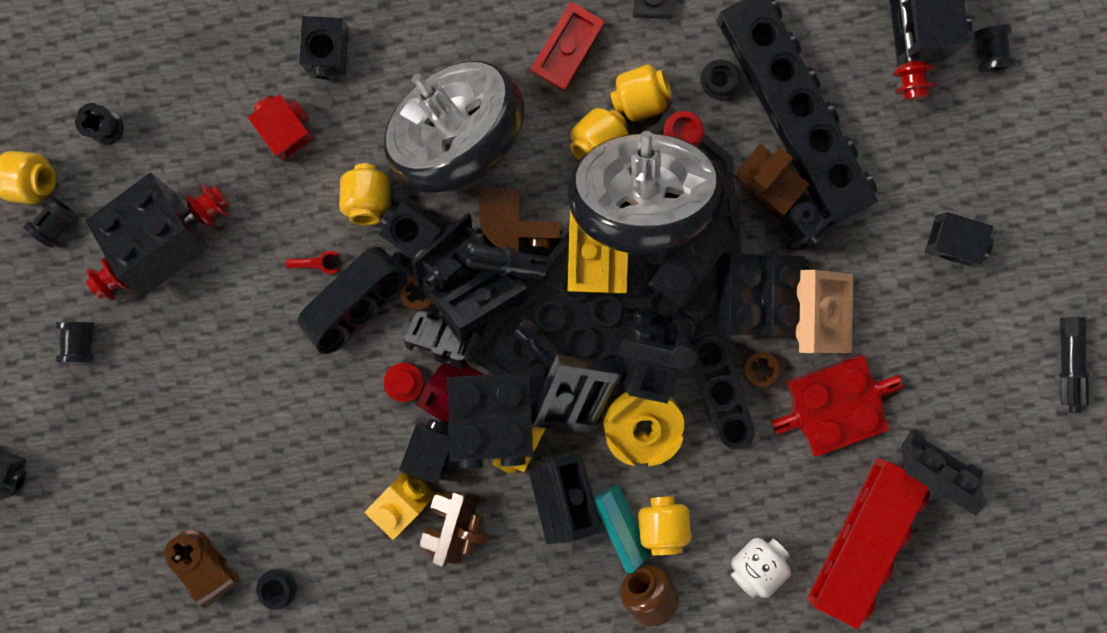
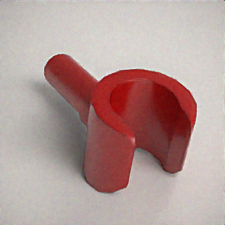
[285,250,340,275]

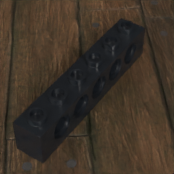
[716,0,878,227]

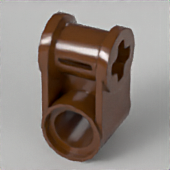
[164,529,240,608]

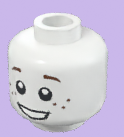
[731,538,791,598]

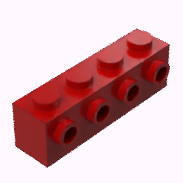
[806,457,930,630]

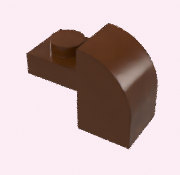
[734,143,810,219]
[479,188,560,252]

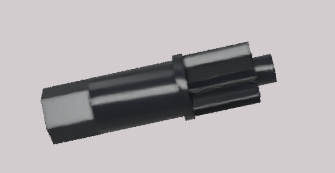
[1059,317,1089,413]

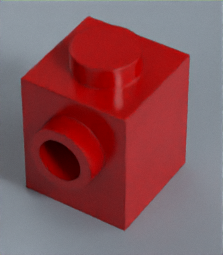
[247,94,315,162]

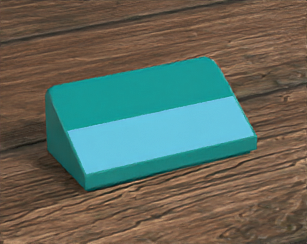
[593,485,651,574]

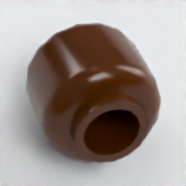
[620,565,679,627]

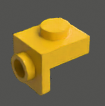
[364,472,435,540]

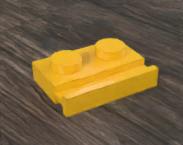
[567,210,628,294]

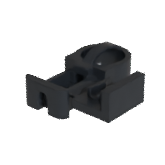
[403,310,488,369]

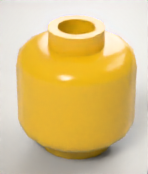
[610,64,672,123]
[570,108,628,160]
[0,151,56,204]
[339,163,392,226]
[638,496,692,555]

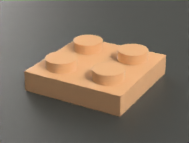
[796,270,853,353]

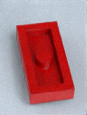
[530,2,605,92]

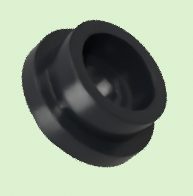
[700,59,740,100]
[256,569,297,610]

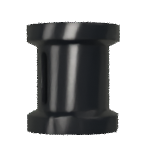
[974,25,1016,73]
[75,103,124,145]
[23,195,79,248]
[56,322,94,362]

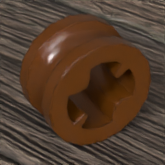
[399,275,432,310]
[742,352,780,387]

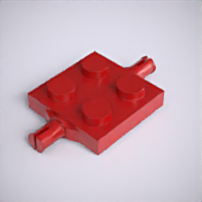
[771,354,904,457]

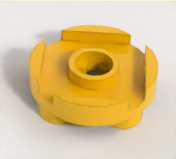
[603,392,685,466]

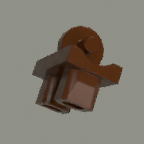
[419,492,490,567]

